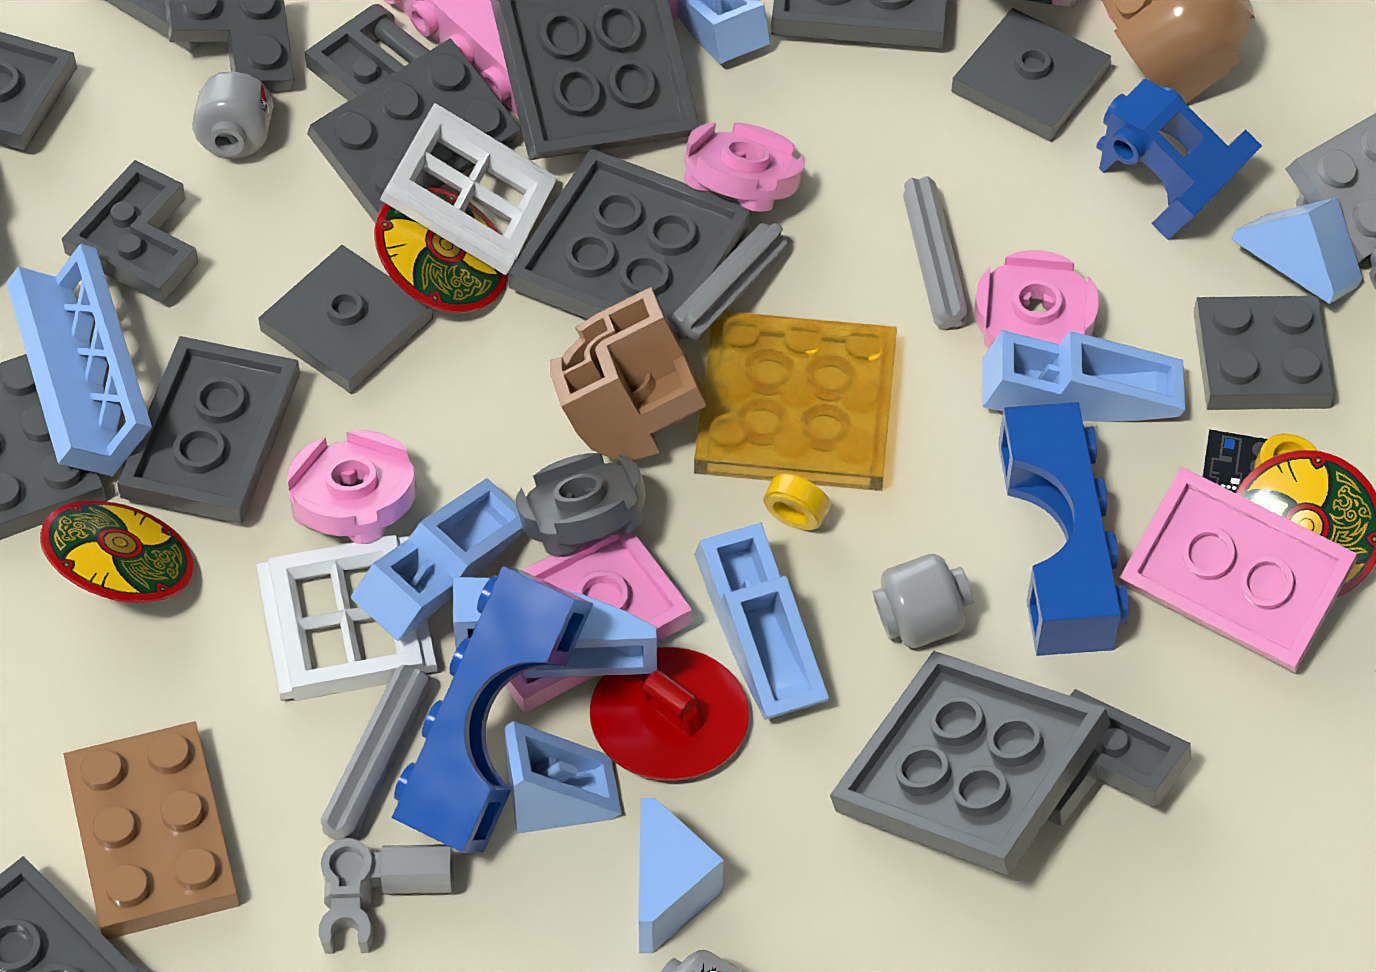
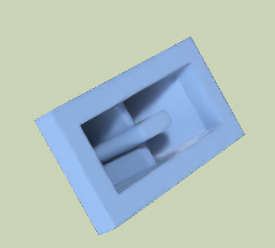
[1232,197,1362,304]
[504,721,622,834]
[638,798,723,953]

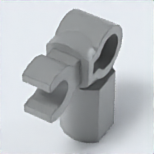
[319,838,454,954]

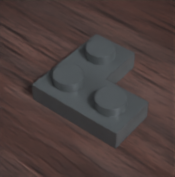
[165,0,294,92]
[61,160,199,304]
[1047,689,1192,827]

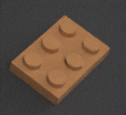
[63,721,240,940]

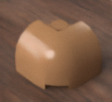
[1101,0,1255,104]
[550,287,707,460]

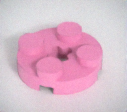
[684,122,805,212]
[974,250,1099,349]
[287,430,417,544]

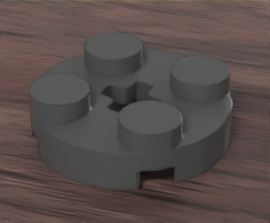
[515,453,647,556]

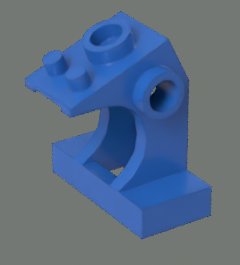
[1096,78,1262,240]

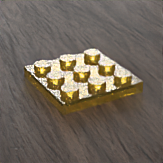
[694,311,897,491]

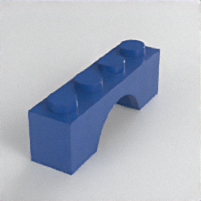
[998,402,1129,656]
[391,566,594,853]

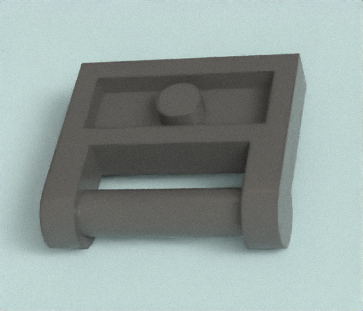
[305,4,430,101]

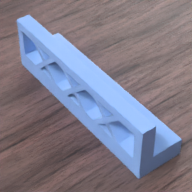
[6,244,152,476]

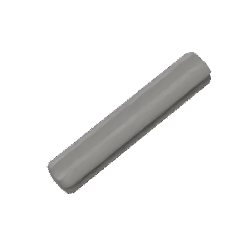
[903,176,968,330]
[672,223,787,340]
[321,665,429,840]

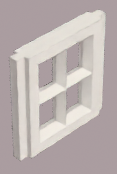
[380,103,557,275]
[256,535,437,701]

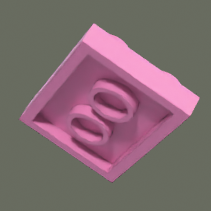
[1119,466,1357,673]
[505,531,692,714]

